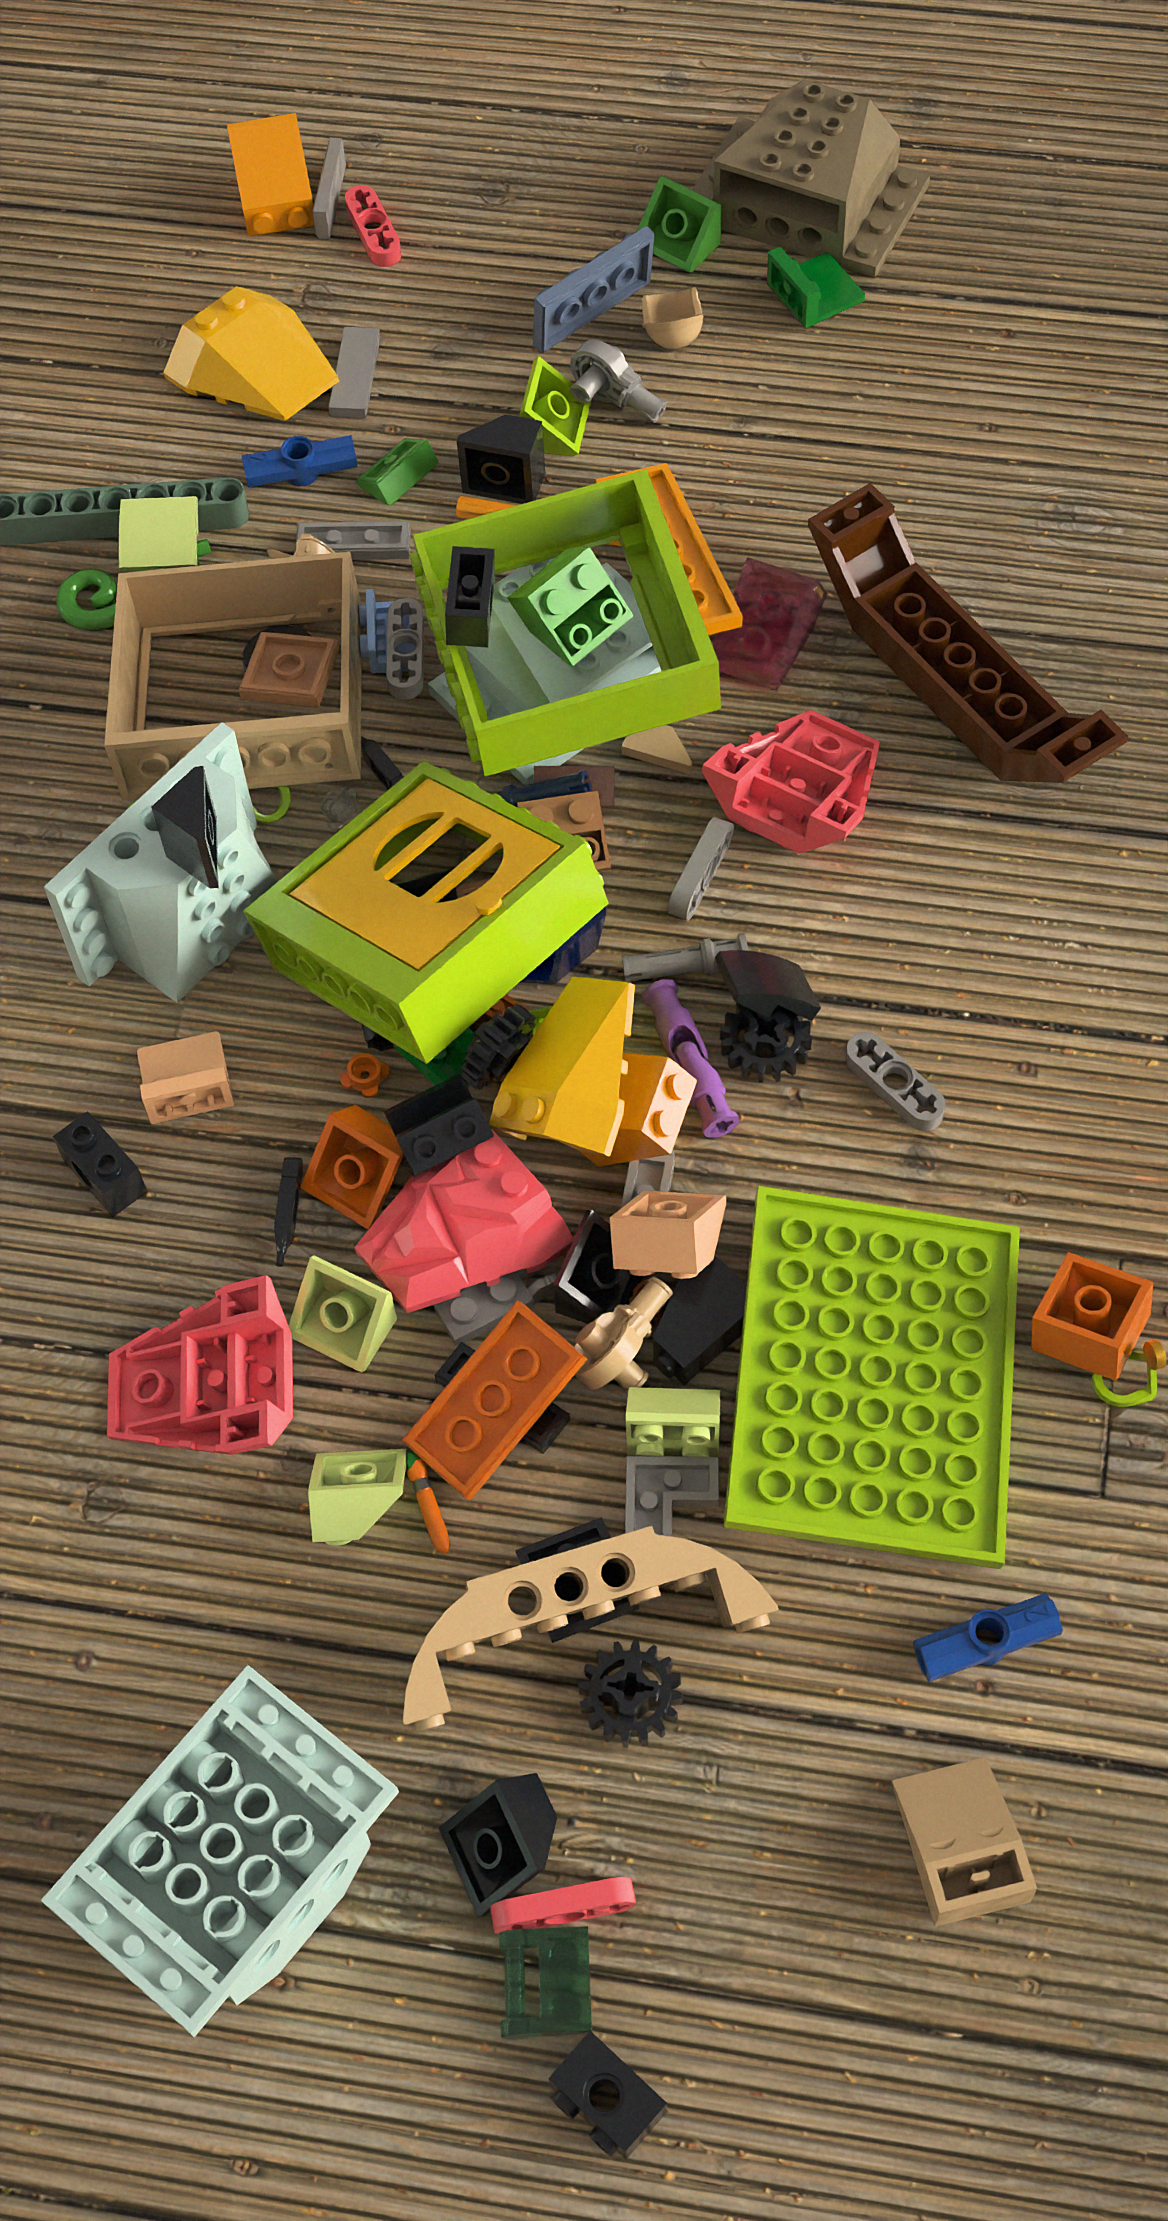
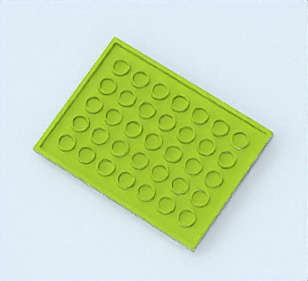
[723,1186,1020,1569]

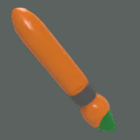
[406,1451,450,1554]

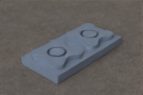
[533,226,655,352]

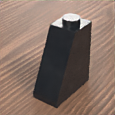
[653,1255,747,1385]

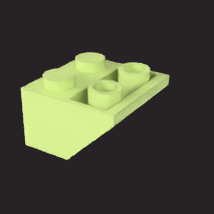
[626,1387,720,1457]

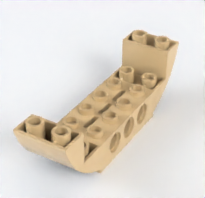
[403,1526,779,1732]

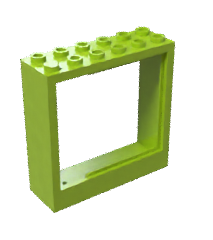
[409,469,721,777]

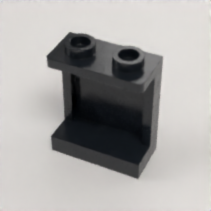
[383,1073,494,1176]

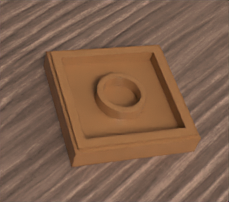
[239,632,340,708]

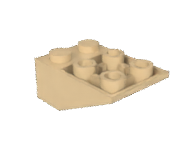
[892,1757,1037,1927]

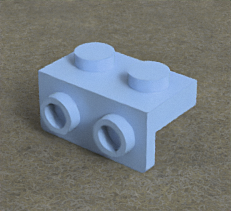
[359,589,416,674]

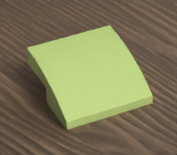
[119,496,199,572]

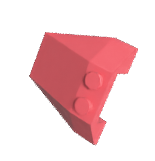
[701,710,880,854]
[107,1275,293,1455]

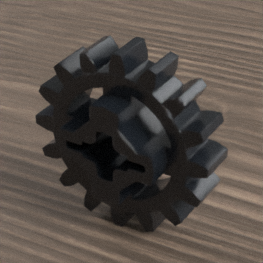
[460,1003,536,1090]
[720,1003,812,1083]
[578,1640,683,1748]

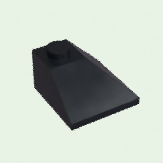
[439,1773,557,1917]

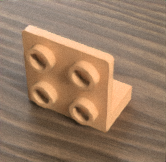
[137,1031,235,1124]

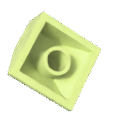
[308,1448,407,1546]

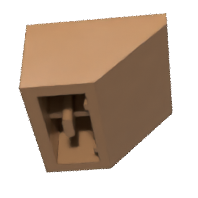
[517,791,611,872]

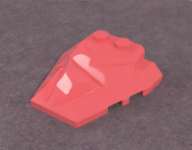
[355,1129,574,1313]

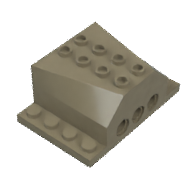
[692,79,930,278]

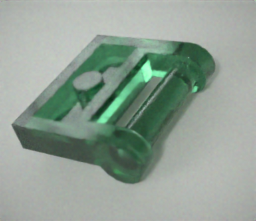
[499,1926,592,2039]

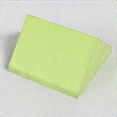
[288,1255,397,1373]

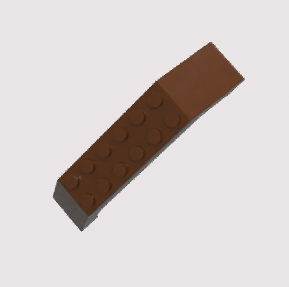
[808,483,1128,783]

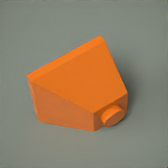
[300,1105,404,1230]

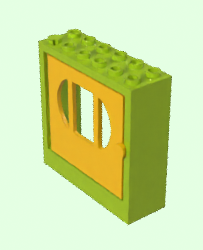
[243,760,609,1064]

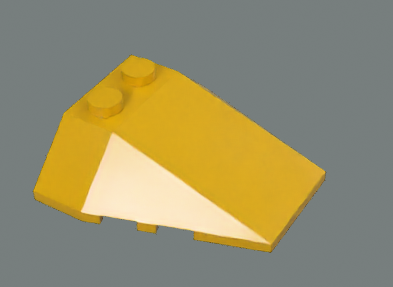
[163,286,339,421]
[488,976,635,1157]

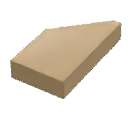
[621,725,692,775]

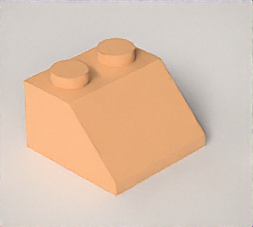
[610,1191,726,1279]

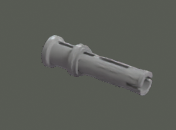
[622,933,748,982]

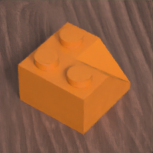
[1031,1252,1153,1381]

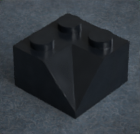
[457,414,546,504]

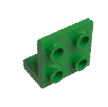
[767,247,865,329]

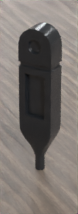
[361,736,404,790]
[274,1157,303,1267]

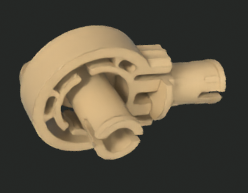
[573,1277,673,1394]

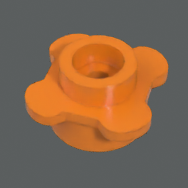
[340,1053,390,1098]

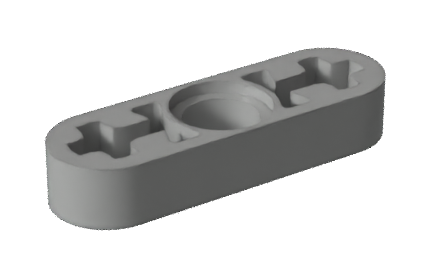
[386,598,424,700]
[668,817,734,921]
[846,1032,945,1131]

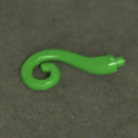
[56,539,212,630]

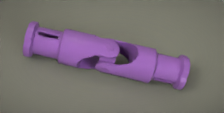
[641,979,739,1138]

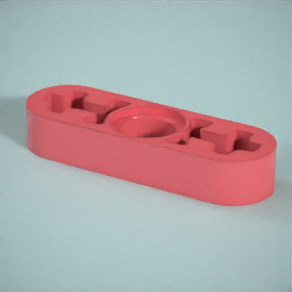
[345,185,401,267]
[490,1877,636,1935]

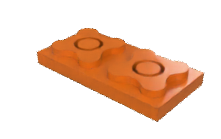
[401,1300,587,1501]

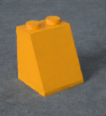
[227,113,315,237]
[578,1053,697,1167]

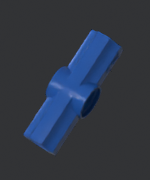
[242,435,358,487]
[913,1593,1063,1682]

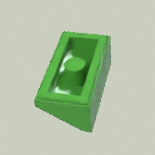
[356,438,438,505]

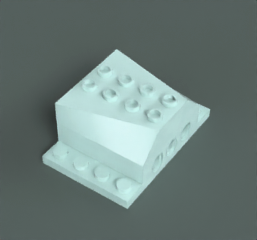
[428,558,661,785]
[44,722,278,1003]
[41,1665,399,2037]

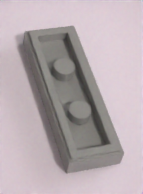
[312,137,346,239]
[329,327,381,418]
[295,521,411,560]

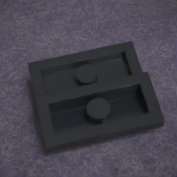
[715,950,821,1021]
[515,1517,639,1643]

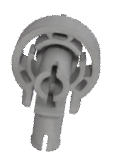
[570,340,667,423]

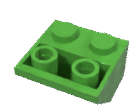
[507,547,634,666]

